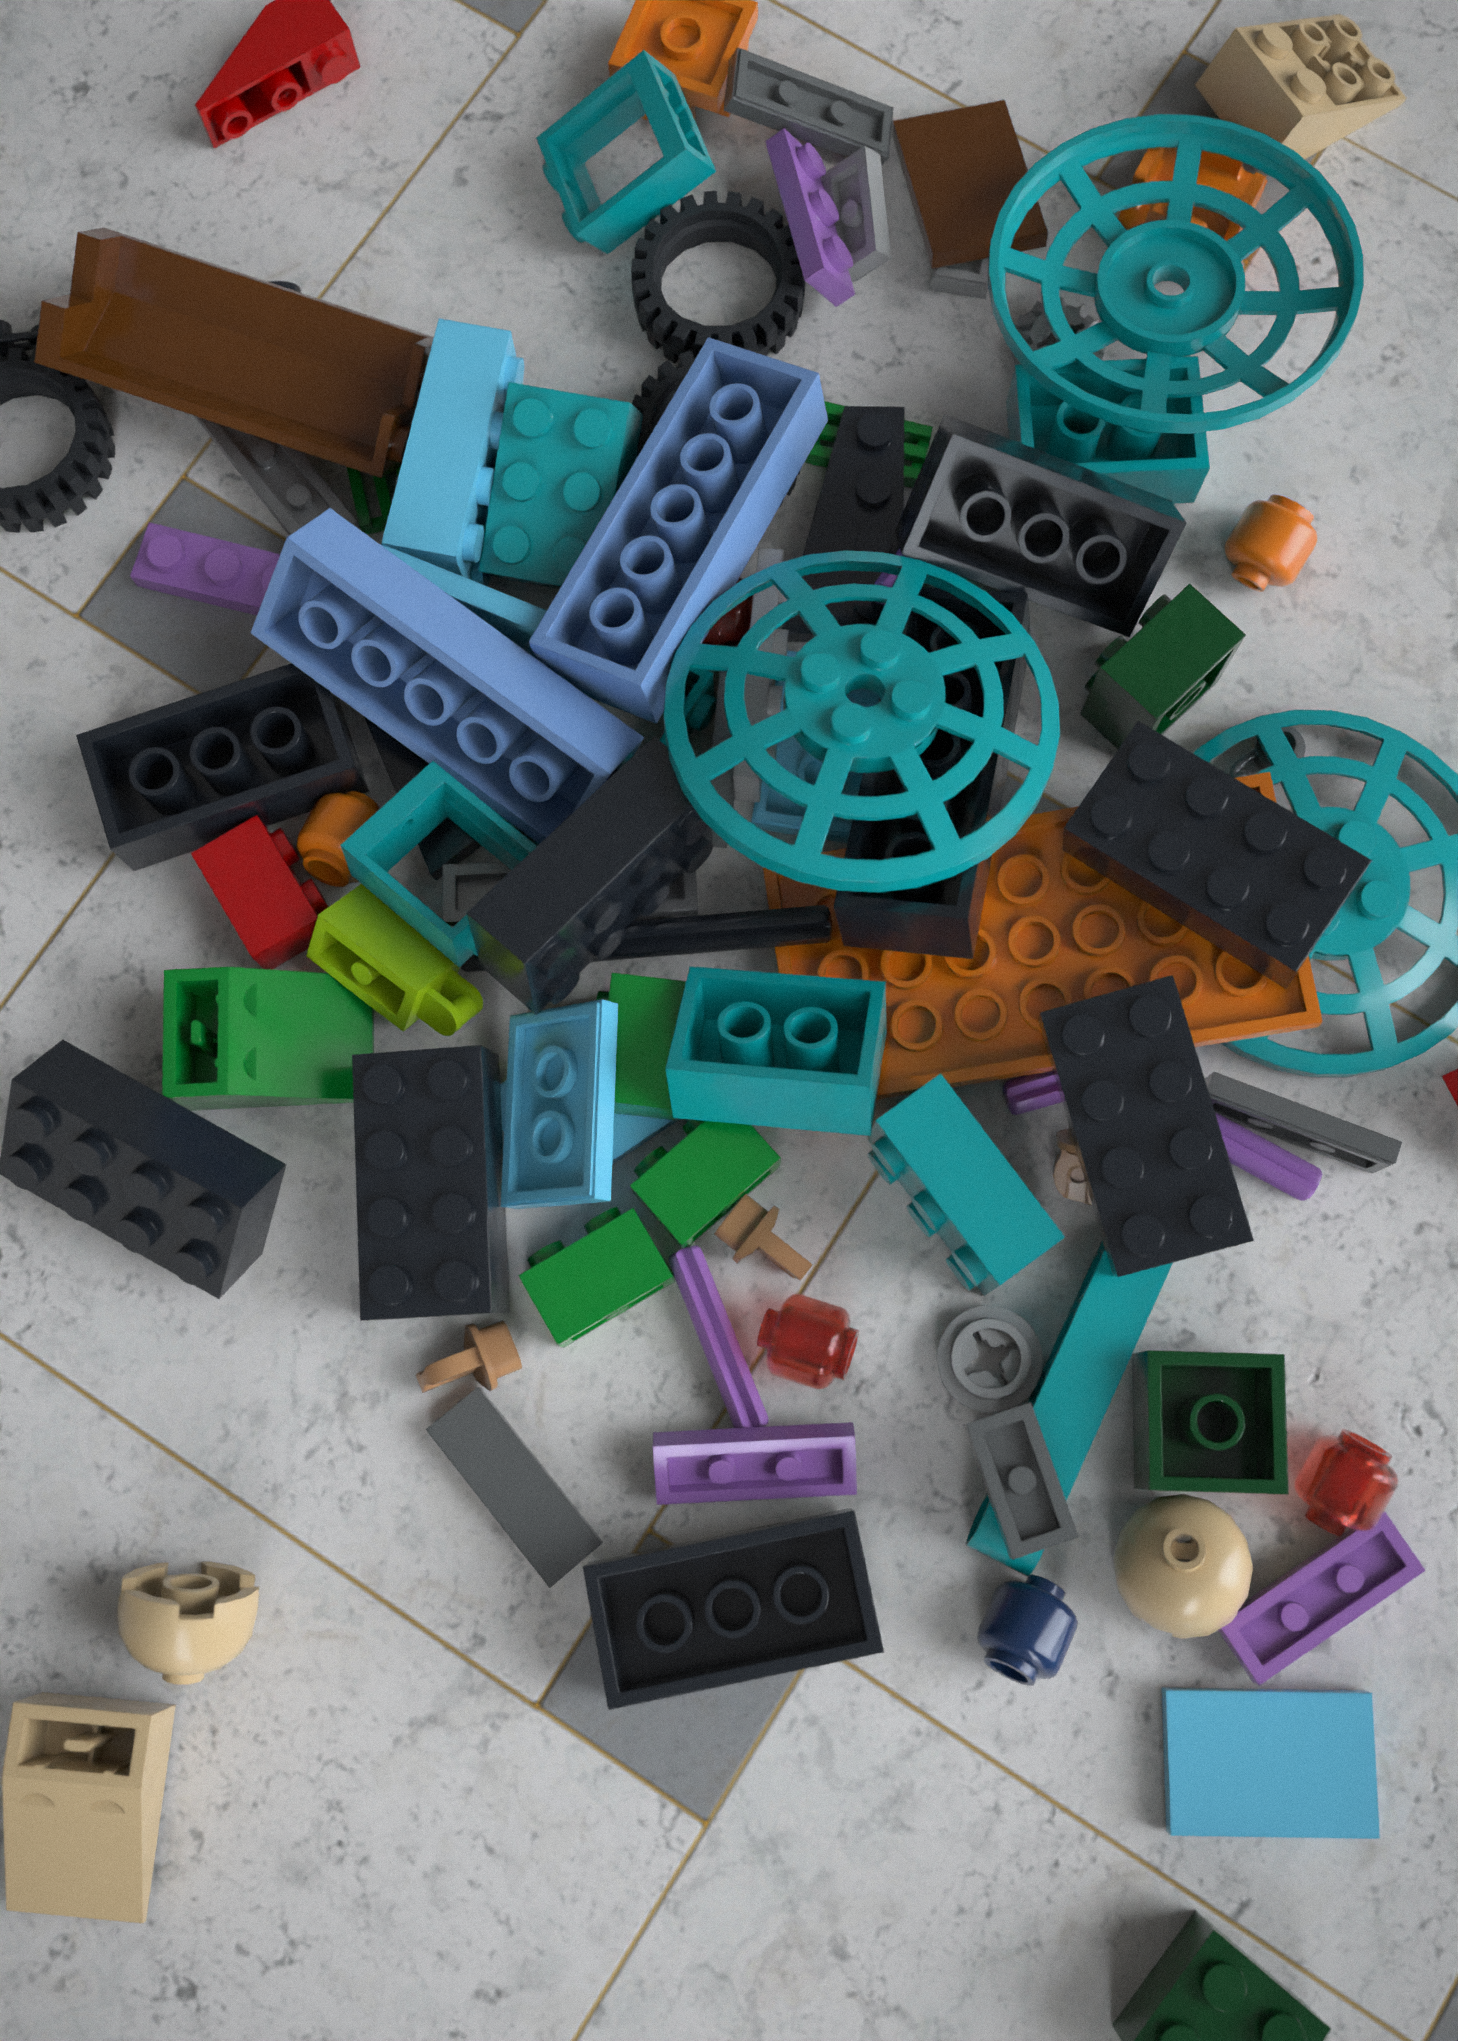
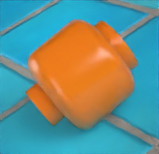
[1224,494,1317,592]
[296,791,379,887]

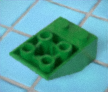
[162,967,374,1111]

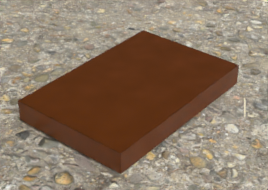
[892,100,1048,269]

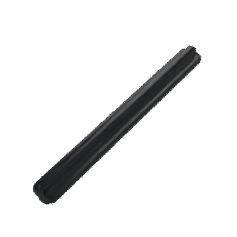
[460,905,832,972]

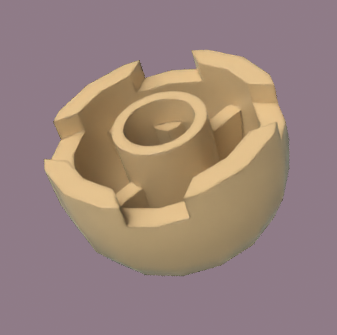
[1113,1494,1253,1639]
[117,1561,259,1685]

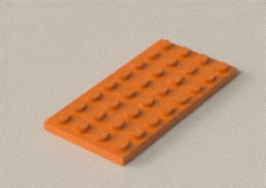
[763,772,1323,1100]

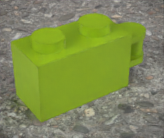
[306,884,483,1036]

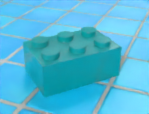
[1006,356,1210,504]
[479,382,643,589]
[666,966,887,1136]
[867,1073,1065,1296]

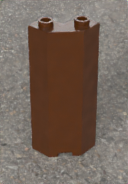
[35,228,434,478]

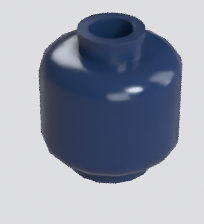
[977,1575,1078,1686]

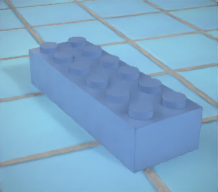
[528,337,828,724]
[250,508,644,844]

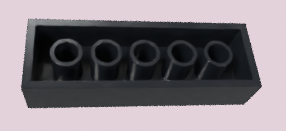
[834,587,1031,959]

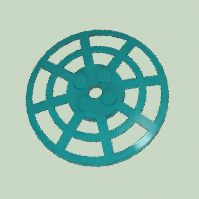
[987,114,1364,434]
[664,550,1060,893]
[1193,710,1458,1078]

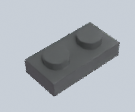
[963,1402,1079,1560]

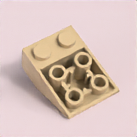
[1195,14,1407,172]
[2,1692,176,1924]

